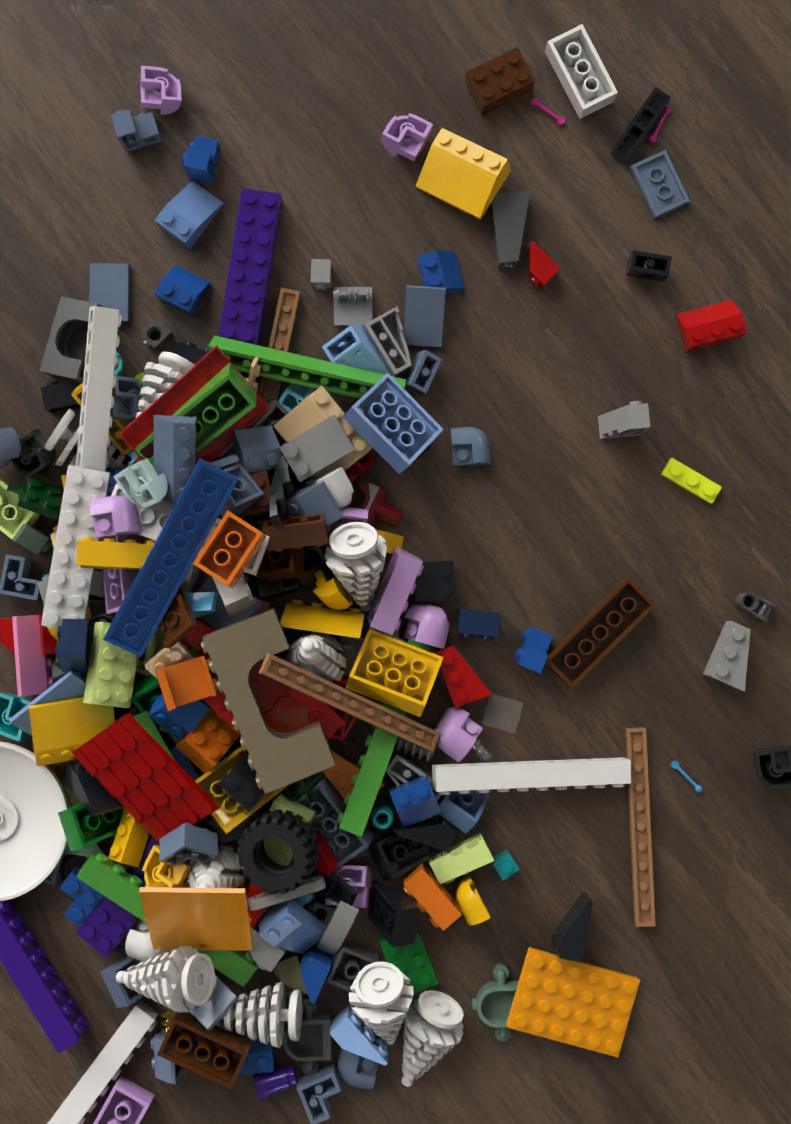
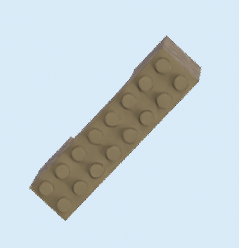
[201,608,336,794]

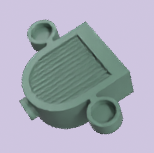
[472,963,519,1041]

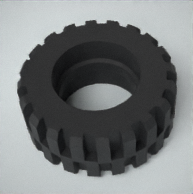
[237,809,320,894]

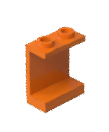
[155,655,219,711]

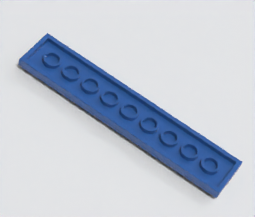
[103,458,238,657]

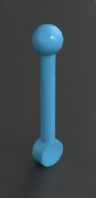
[671,761,703,793]

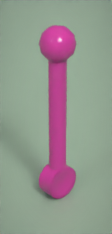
[531,98,565,126]
[649,106,671,143]

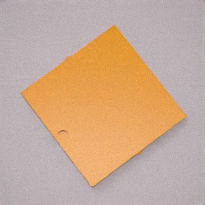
[139,887,254,951]

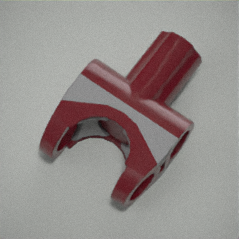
[344,480,403,527]

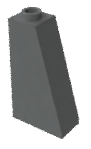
[490,190,530,270]

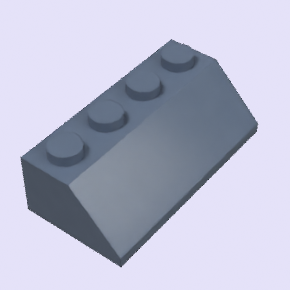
[154,415,196,503]

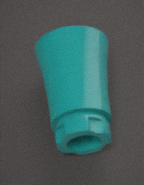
[370,799,396,829]

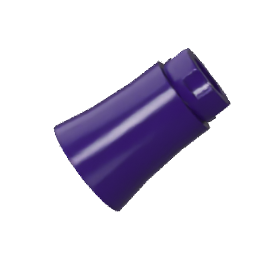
[253,1065,298,1102]

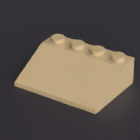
[273,386,372,478]

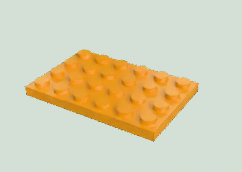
[506,947,640,1057]

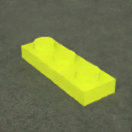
[660,457,722,504]

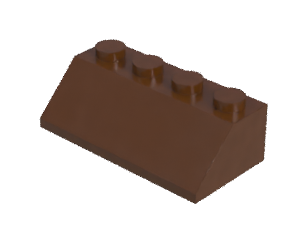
[157,1012,252,1089]

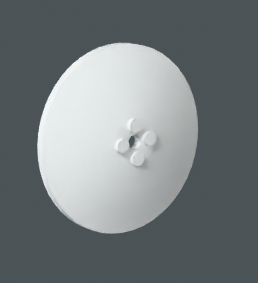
[0,742,69,901]

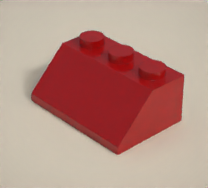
[675,300,747,352]

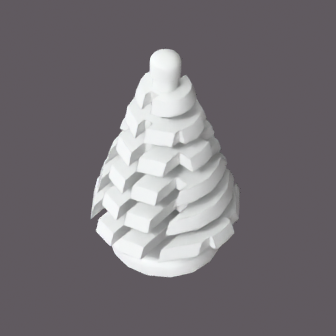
[136,352,194,418]
[44,409,130,469]
[325,522,387,612]
[284,632,347,682]
[185,844,246,888]
[116,946,215,1013]
[349,962,413,1045]
[215,982,302,1048]
[401,990,464,1087]

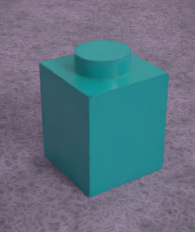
[492,848,520,881]

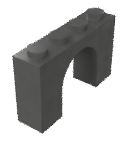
[39,297,104,383]

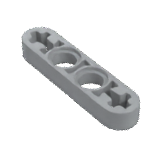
[247,876,326,911]

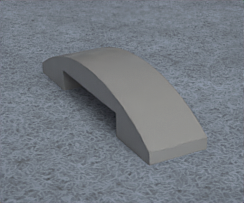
[315,901,359,956]

